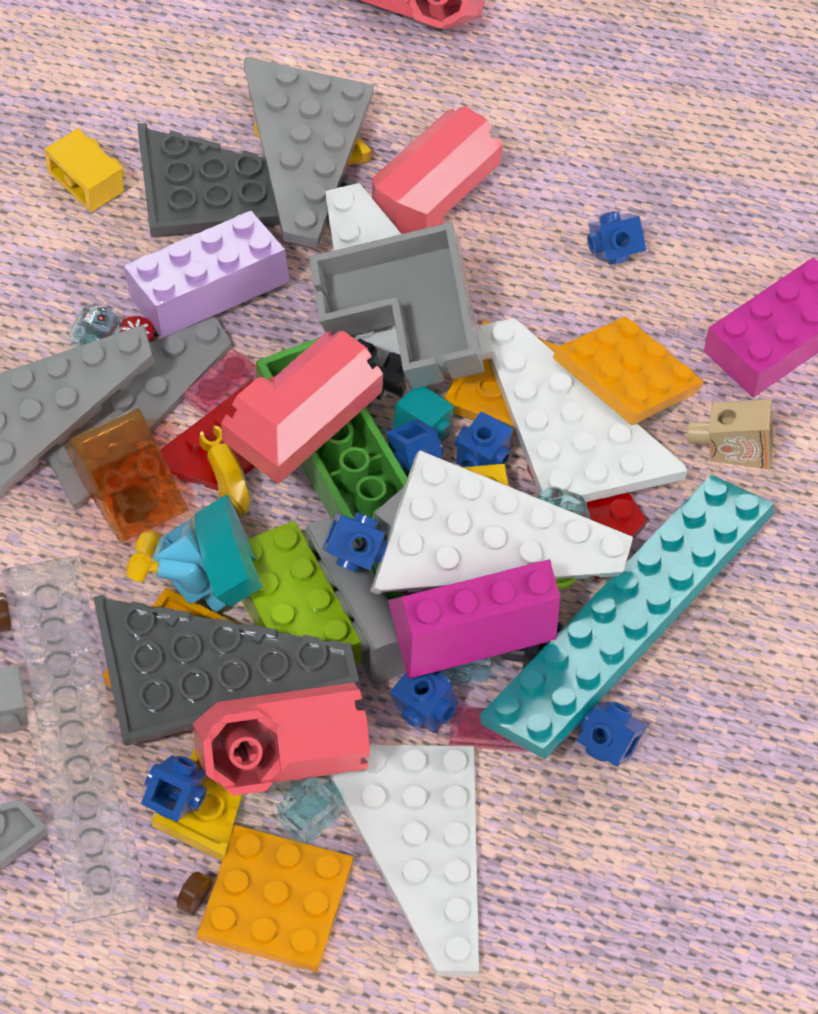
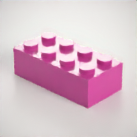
[703,257,818,398]

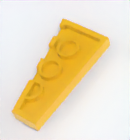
[152,749,243,861]

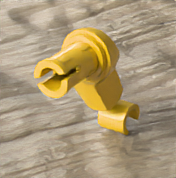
[199,426,251,517]

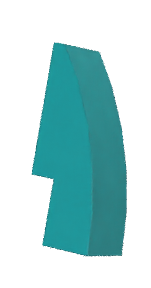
[194,494,263,607]

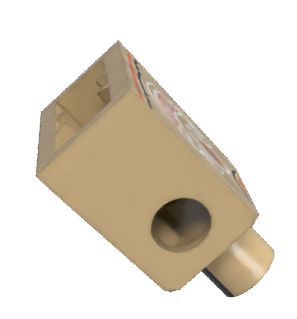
[688,399,773,470]

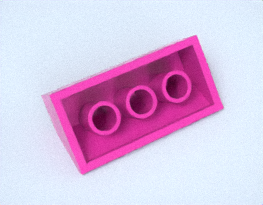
[388,559,560,679]

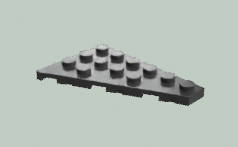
[137,123,357,237]
[93,595,361,746]

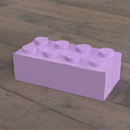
[124,211,290,338]

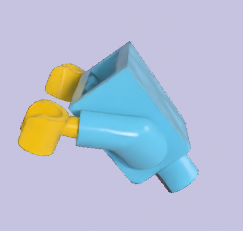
[126,518,226,612]

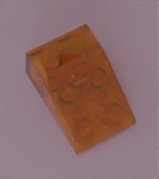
[64,408,189,543]

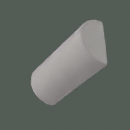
[306,518,405,686]

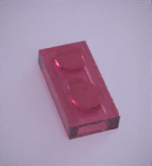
[183,349,256,415]
[449,706,529,753]

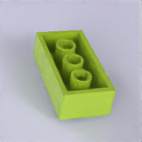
[241,520,362,665]

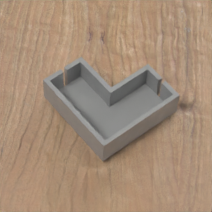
[309,222,485,389]

